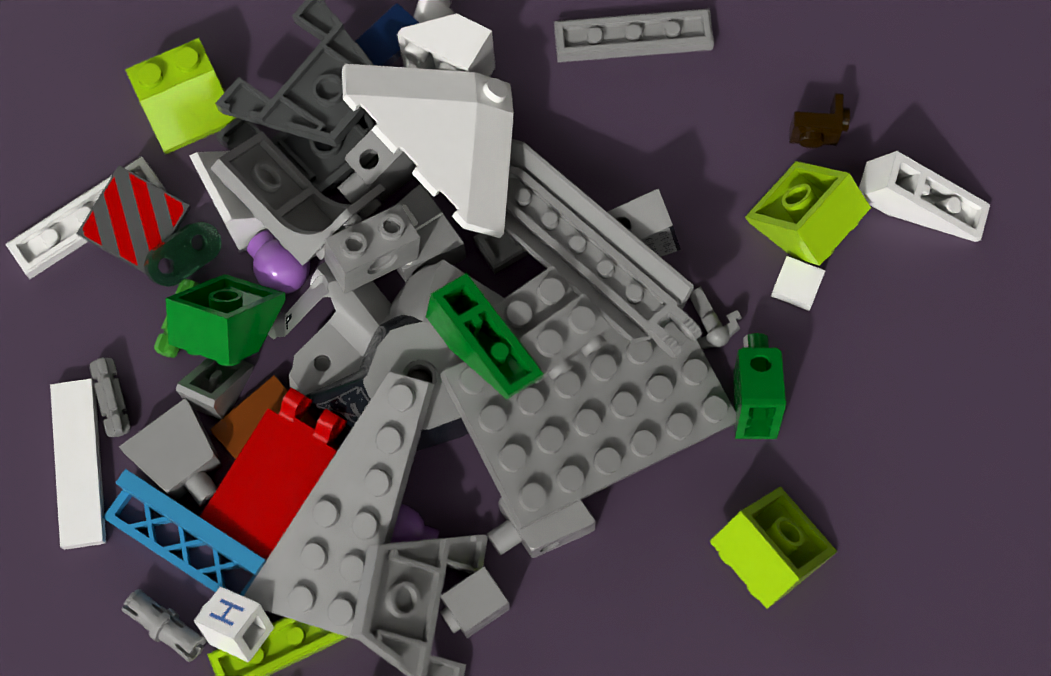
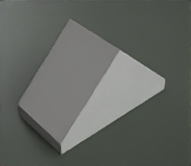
[176,358,254,421]

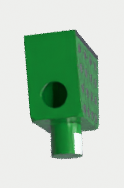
[733,333,786,439]

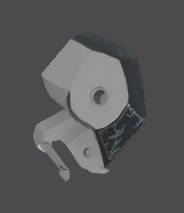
[268,260,504,451]

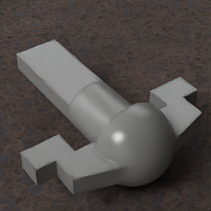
[689,286,742,350]

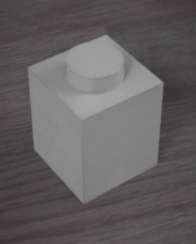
[439,567,510,639]

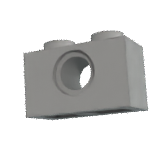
[325,204,421,294]

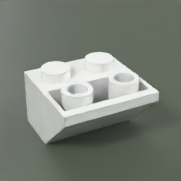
[397,13,495,77]

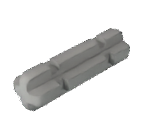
[89,357,131,437]

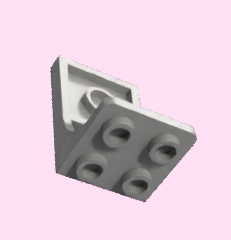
[210,131,386,266]

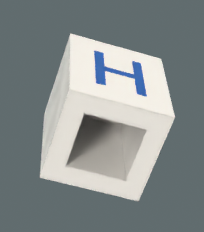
[194,587,274,662]

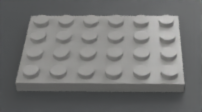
[440,320,736,530]

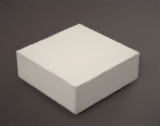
[771,256,825,311]

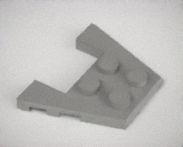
[351,535,488,676]

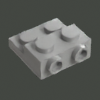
[493,265,611,384]

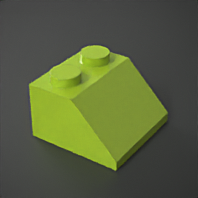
[125,38,236,155]
[745,161,871,266]
[709,486,838,609]

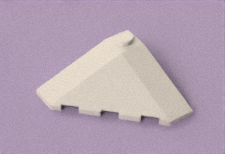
[342,64,514,238]

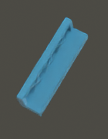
[102,469,266,596]

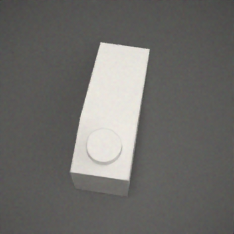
[859,151,990,242]

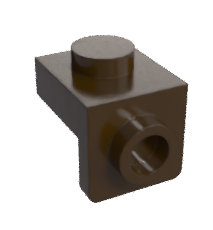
[789,93,850,148]

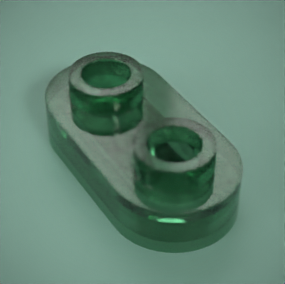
[144,222,221,287]

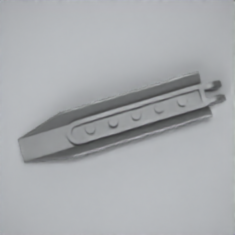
[504,139,702,358]

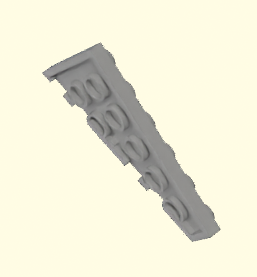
[243,372,434,640]

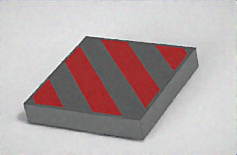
[76,165,191,276]

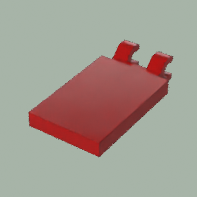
[200,387,347,561]

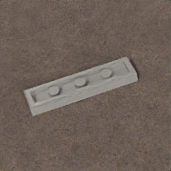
[554,9,714,62]

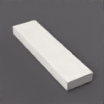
[6,156,166,279]
[50,379,107,550]

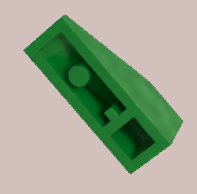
[426,273,544,400]

